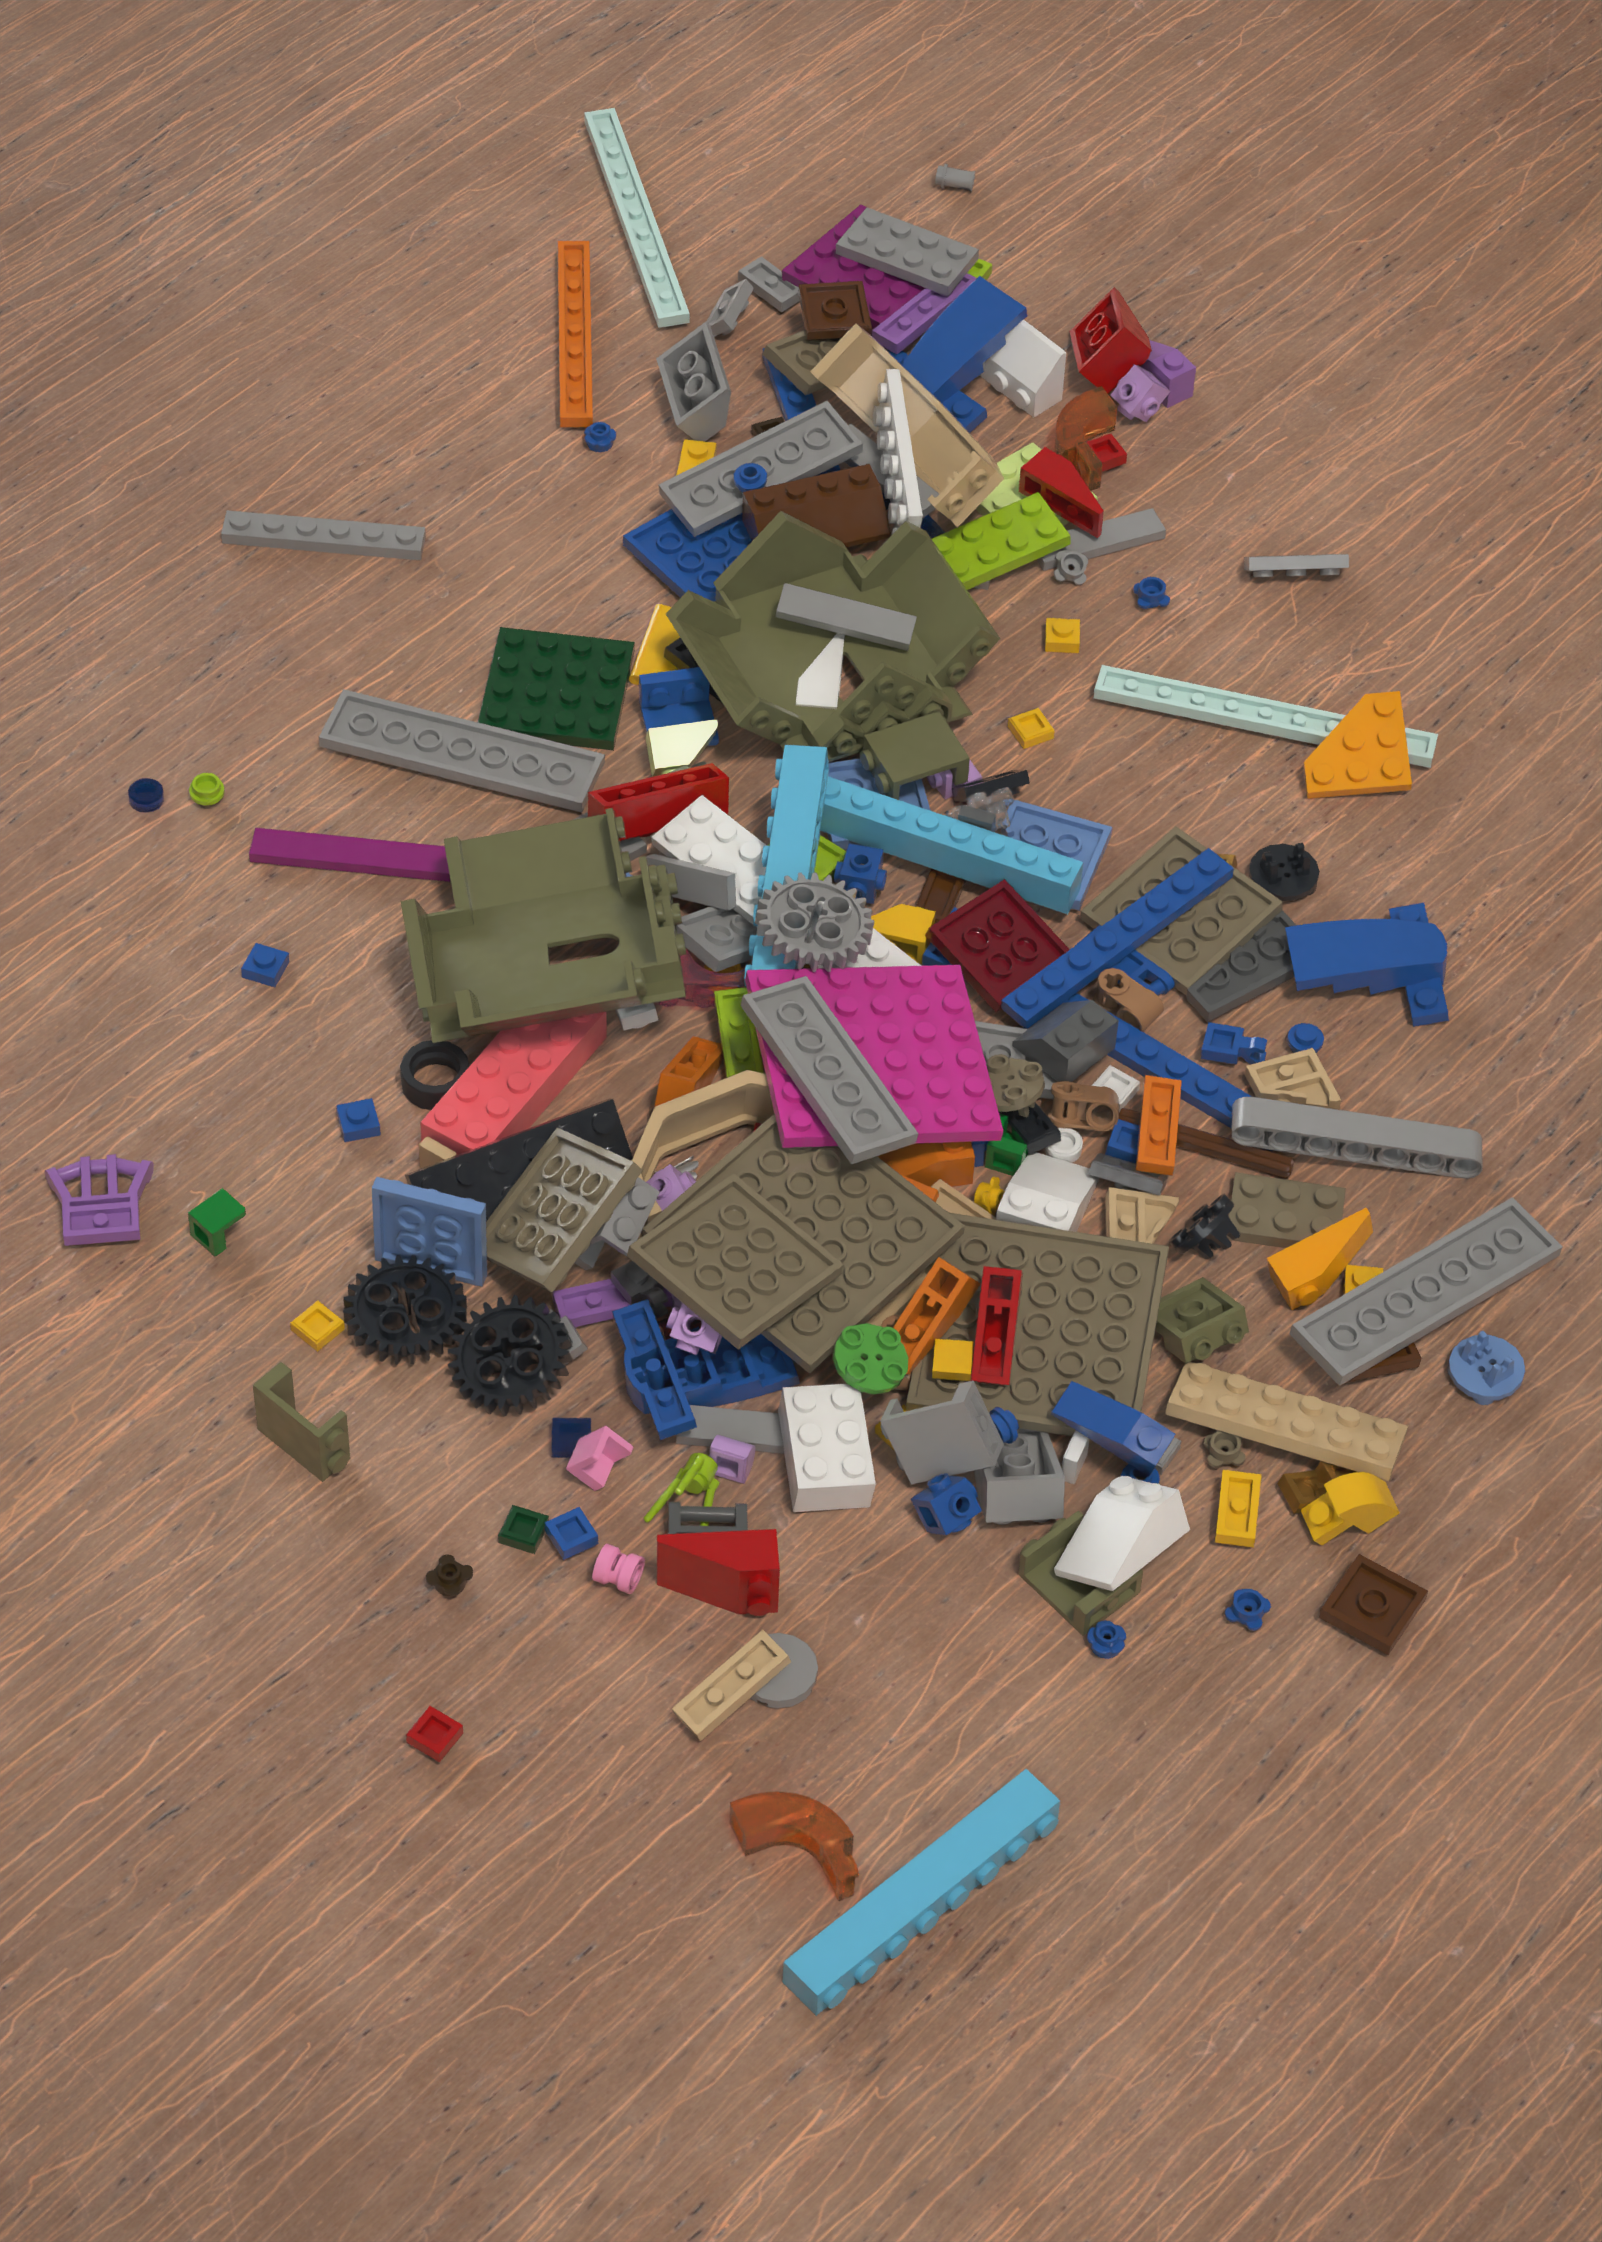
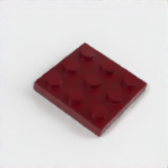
[925,879,1070,1012]

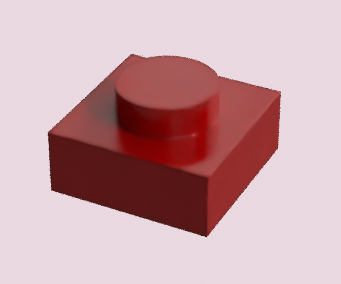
[1082,433,1127,473]
[406,1706,463,1762]

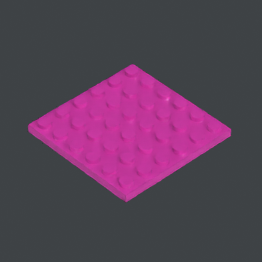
[745,965,1003,1148]

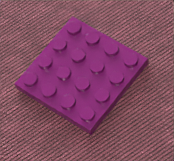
[782,204,925,329]

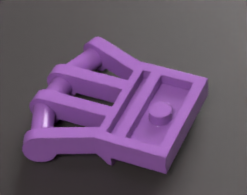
[45,1154,154,1246]

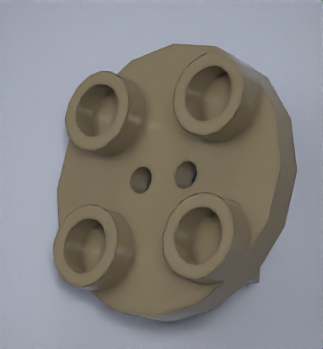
[986,1054,1045,1117]

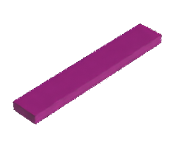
[249,828,451,882]

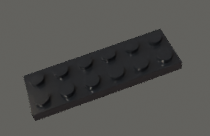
[405,1099,633,1222]

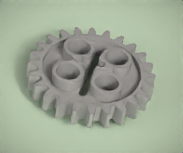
[755,872,874,972]

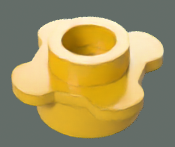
[974,1176,1005,1217]

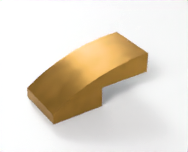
[1277,1461,1357,1514]

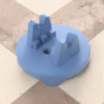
[1447,1331,1525,1405]

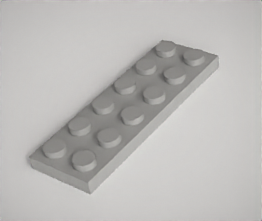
[658,401,863,537]
[740,976,918,1164]

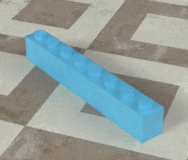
[744,745,829,986]
[820,776,1083,915]
[782,1769,1060,2016]

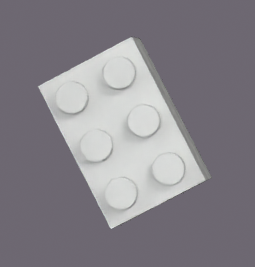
[778,1384,876,1512]

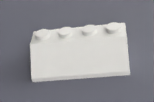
[980,320,1066,418]

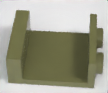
[860,711,970,800]
[253,1362,350,1482]
[1018,1510,1143,1636]

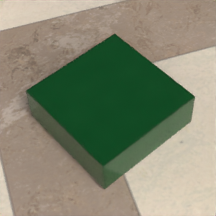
[498,1505,549,1554]

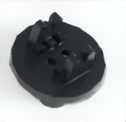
[1249,842,1320,901]
[1169,1193,1240,1259]

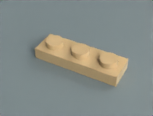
[672,1629,791,1741]

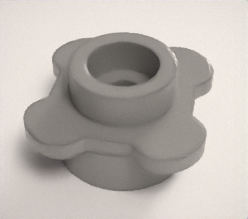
[1054,550,1088,585]

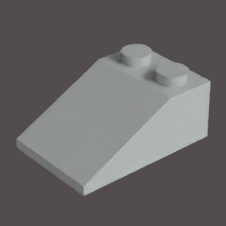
[974,1428,1065,1525]

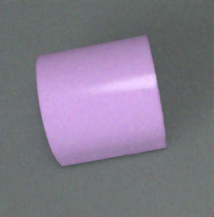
[709,1435,755,1484]

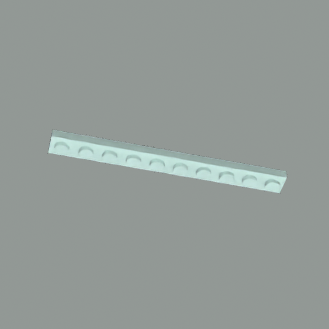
[584,108,690,328]
[1094,665,1438,768]

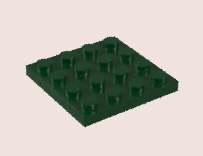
[478,627,635,751]

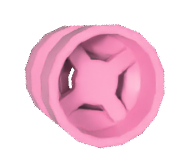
[592,1544,645,1594]

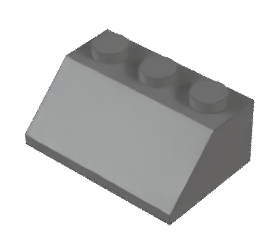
[656,322,731,441]

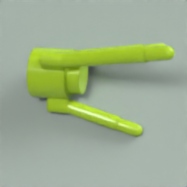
[644,1453,720,1526]

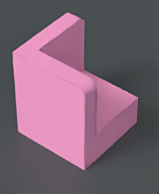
[566,1426,634,1491]

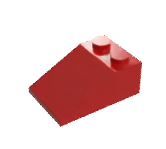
[1069,287,1152,395]
[657,1529,780,1616]

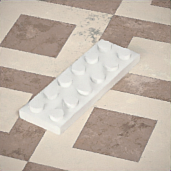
[873,369,923,535]

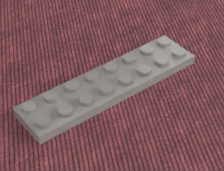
[319,689,605,812]
[1289,1197,1563,1386]

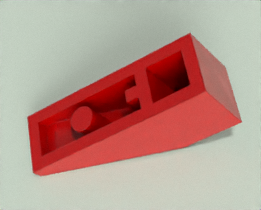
[1019,447,1104,538]
[971,1266,1023,1385]

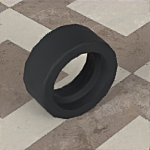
[400,1040,470,1110]

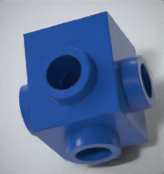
[834,843,887,904]
[911,1473,982,1535]

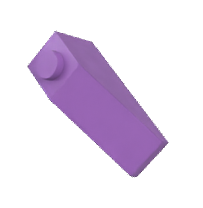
[1140,340,1196,408]

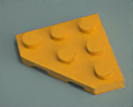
[1303,691,1412,799]

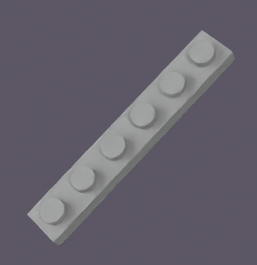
[221,510,426,560]

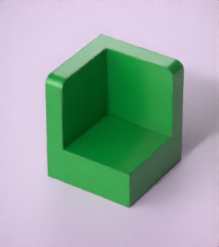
[985,1114,1028,1176]
[188,1188,246,1257]

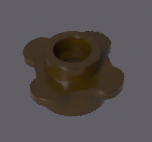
[426,1554,473,1596]

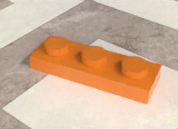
[1135,1075,1182,1176]

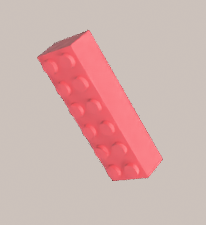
[420,1011,607,1155]

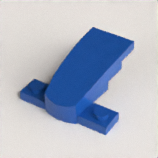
[887,276,1028,433]
[1285,903,1449,1027]
[612,1299,800,1440]

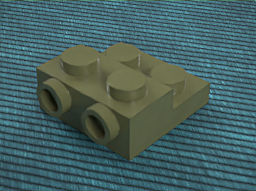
[1155,1277,1249,1364]

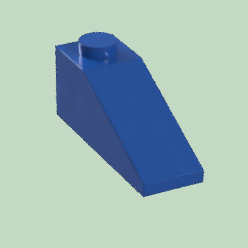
[1051,1381,1176,1477]

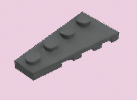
[1186,910,1297,1022]

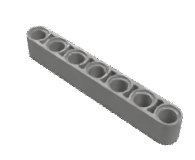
[1232,1097,1483,1179]

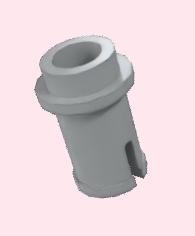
[935,163,976,192]

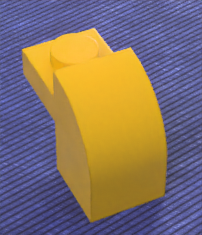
[1301,1472,1400,1545]

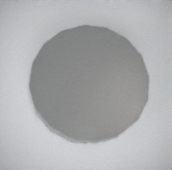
[750,1633,818,1709]

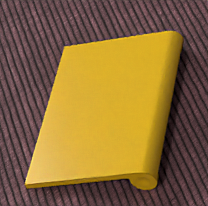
[629,604,680,685]

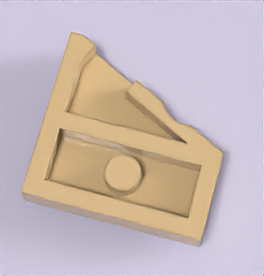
[1245,1048,1341,1109]
[1105,1187,1179,1244]

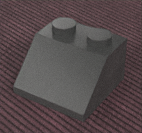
[1012,1000,1119,1082]

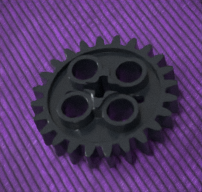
[343,1255,467,1365]
[448,1295,573,1416]

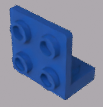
[639,667,719,746]

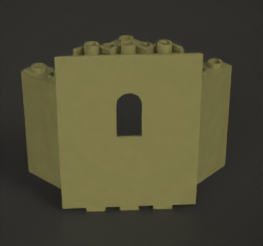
[666,511,1001,762]
[400,808,687,1043]

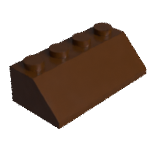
[742,464,891,548]

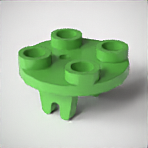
[833,1323,909,1394]

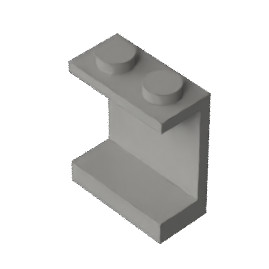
[575,1177,660,1270]
[880,1381,1004,1485]

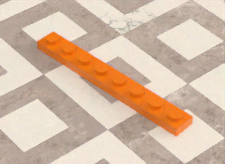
[558,241,593,427]

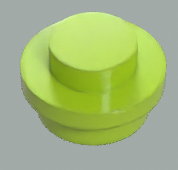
[189,773,225,805]

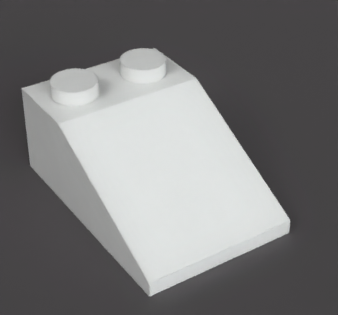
[996,1152,1100,1232]
[1054,1476,1190,1591]

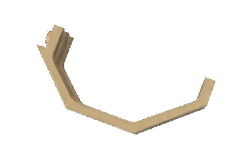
[810,324,1004,528]
[632,1070,775,1240]

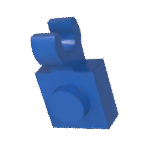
[1201,1022,1267,1065]

